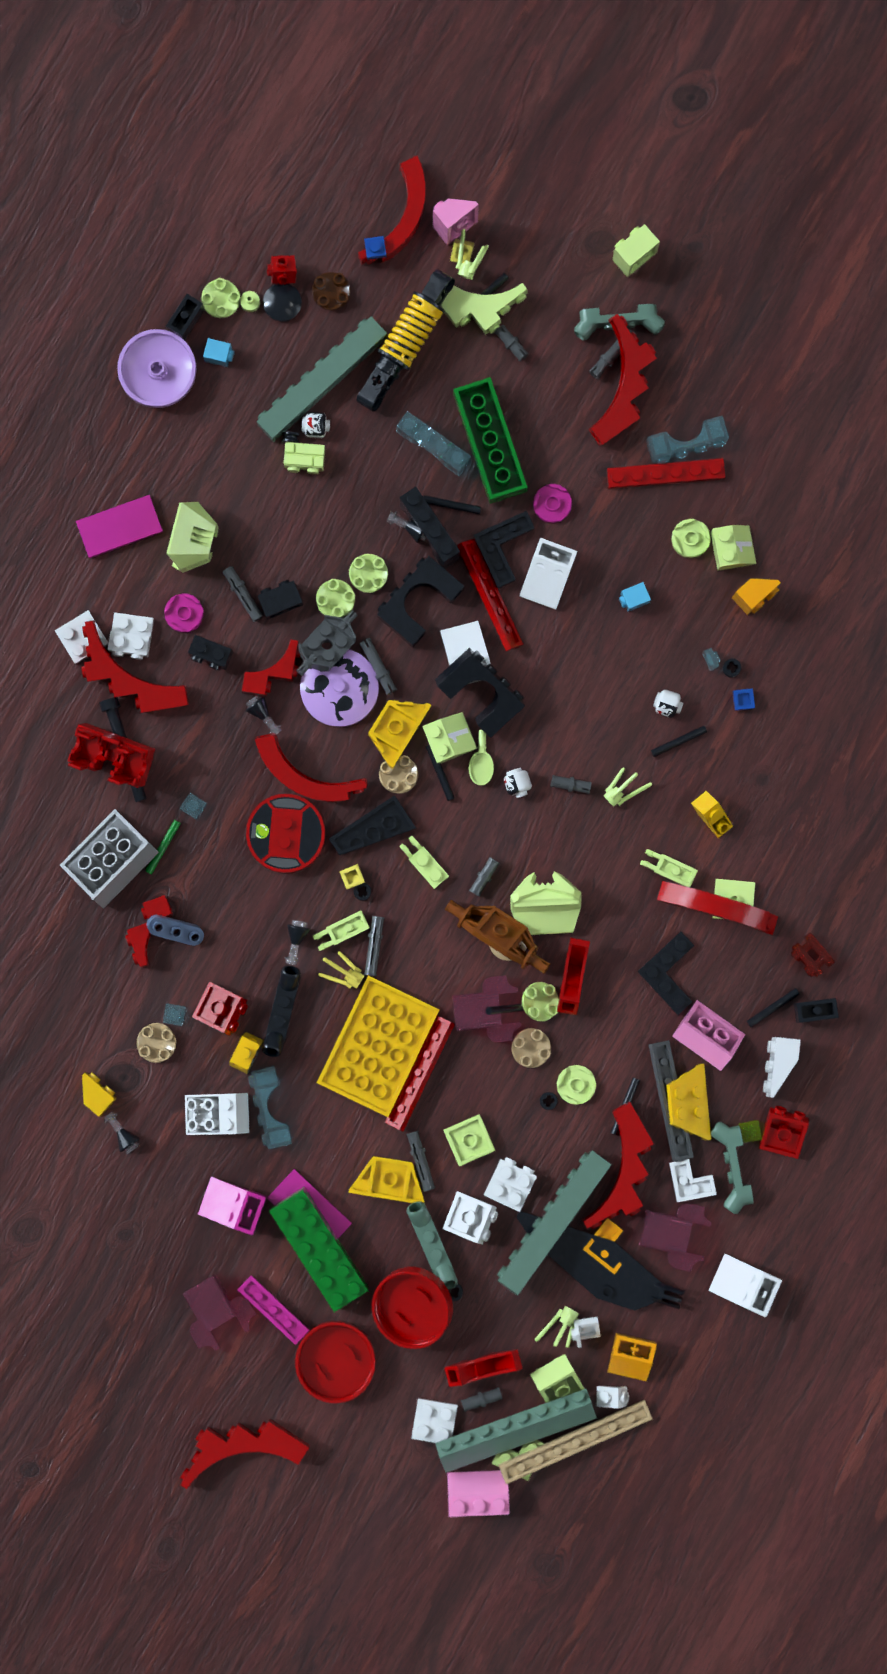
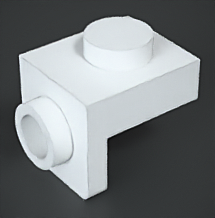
[571,1317,601,1348]
[597,1386,629,1408]

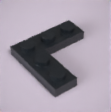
[473,511,535,589]
[637,931,694,1015]

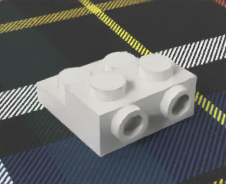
[108,613,154,660]
[484,1157,537,1212]
[443,1191,498,1244]

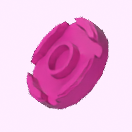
[533,484,572,523]
[164,593,204,633]

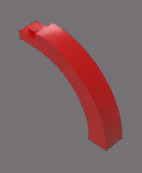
[358,156,425,264]
[255,733,368,801]
[657,881,778,935]

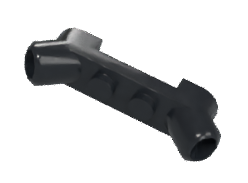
[262,966,301,1057]

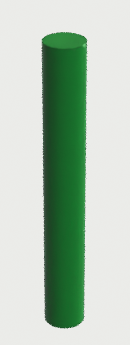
[145,820,181,875]

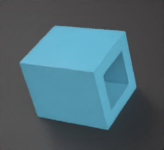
[203,338,234,367]
[619,582,651,612]

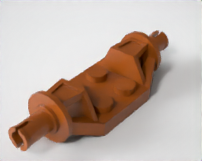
[445,900,551,974]

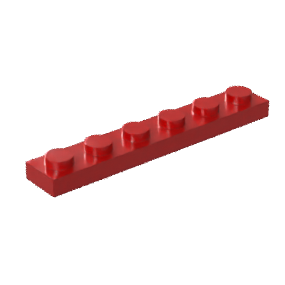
[607,458,725,489]
[457,539,524,651]
[385,1015,455,1131]

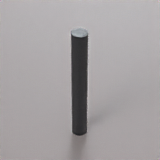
[480,273,509,295]
[423,495,481,515]
[651,726,707,757]
[426,745,455,801]
[746,988,800,1027]
[486,1003,524,1015]
[611,1078,640,1136]

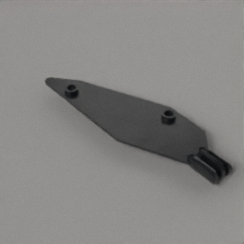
[517,1211,685,1311]

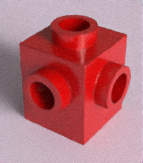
[267,255,297,284]

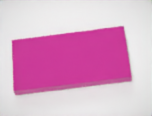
[76,495,163,559]
[267,1169,352,1238]

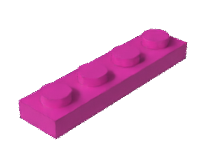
[238,1275,309,1345]

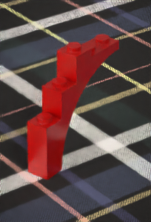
[588,314,657,446]
[81,620,189,713]
[582,1102,654,1229]
[180,1419,310,1489]

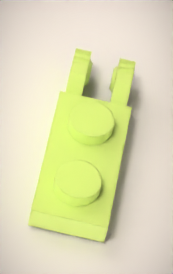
[399,836,449,889]
[640,849,698,887]
[313,911,370,951]

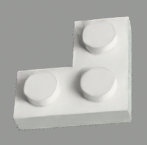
[669,1159,716,1202]

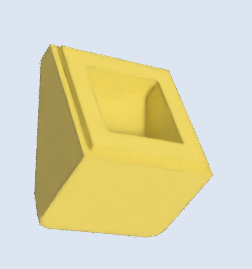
[450,239,474,263]
[339,864,365,890]

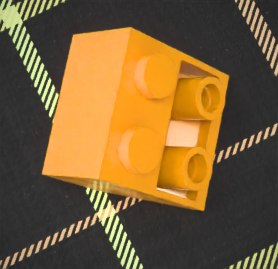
[732,579,781,615]
[607,1333,657,1381]

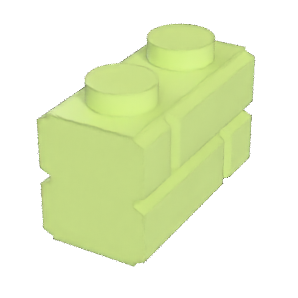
[284,442,325,474]

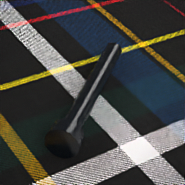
[99,697,147,802]

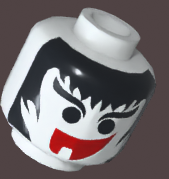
[302,412,330,438]
[653,689,683,718]
[504,768,532,798]

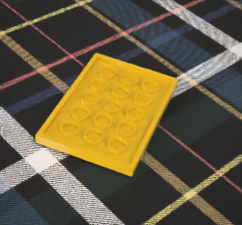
[317,976,439,1117]

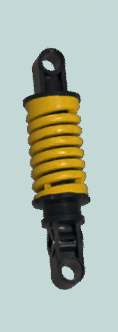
[356,269,455,412]

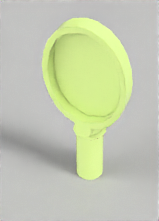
[469,730,494,786]

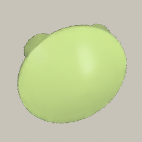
[201,278,240,318]
[349,554,388,593]
[316,579,355,617]
[522,982,559,1021]

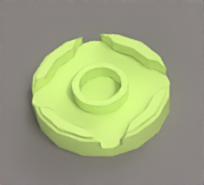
[671,519,711,558]
[556,1065,596,1105]

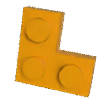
[583,1218,623,1274]

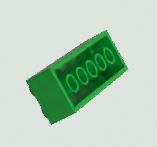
[453,377,528,504]
[269,1187,369,1312]

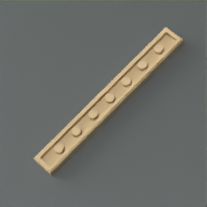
[498,1400,653,1484]

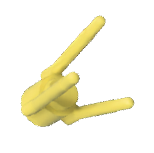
[318,951,365,989]

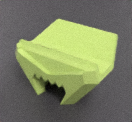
[167,502,219,573]
[510,871,581,935]

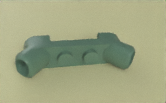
[574,304,665,340]
[711,1122,754,1214]
[407,1201,458,1290]

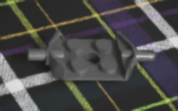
[297,610,358,676]

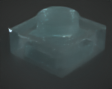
[702,648,720,671]
[179,793,207,820]
[162,1003,186,1026]

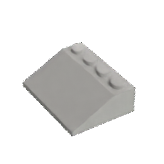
[60,809,159,909]

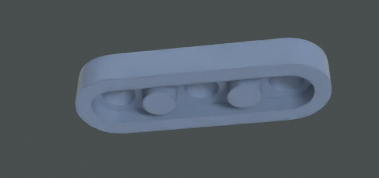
[146,915,204,946]

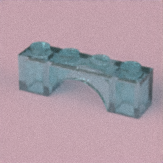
[396,411,471,476]
[646,415,729,464]
[248,1066,292,1149]

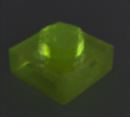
[738,1120,762,1143]

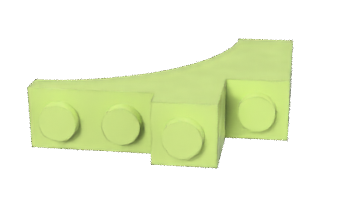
[441,283,528,335]

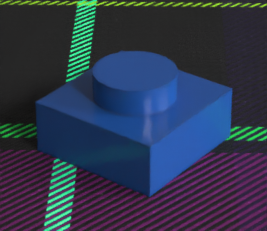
[364,236,386,260]
[733,689,755,711]

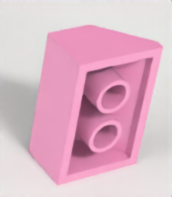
[433,198,479,246]
[672,1000,745,1071]
[447,1470,509,1517]

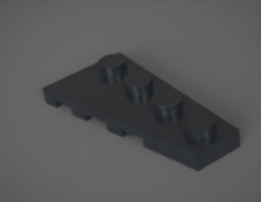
[329,795,416,855]

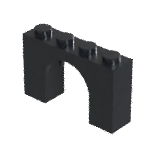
[399,486,460,569]
[377,556,464,647]
[435,648,525,738]

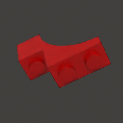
[242,639,301,697]
[125,895,173,968]
[557,938,590,1015]
[444,1349,523,1387]

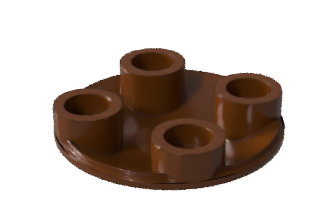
[312,272,351,310]

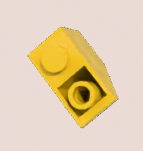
[691,791,733,838]
[82,1072,117,1117]

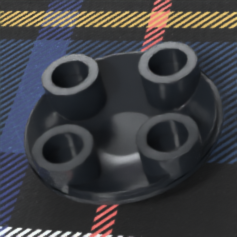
[263,284,302,322]

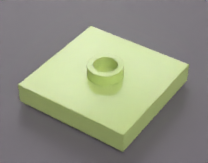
[712,879,755,919]
[443,1114,496,1166]

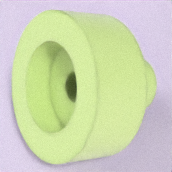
[240,291,260,312]

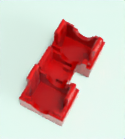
[68,723,155,788]

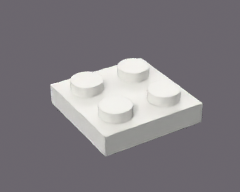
[55,611,109,664]
[411,1398,458,1443]

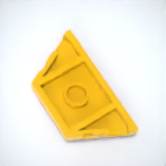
[368,700,431,769]
[667,1064,711,1140]
[348,1156,425,1203]

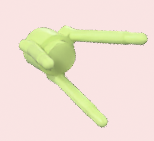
[456,229,489,280]
[603,767,652,807]
[535,1306,579,1348]

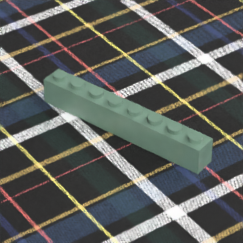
[257,316,388,442]
[497,1151,611,1295]
[435,1389,597,1473]

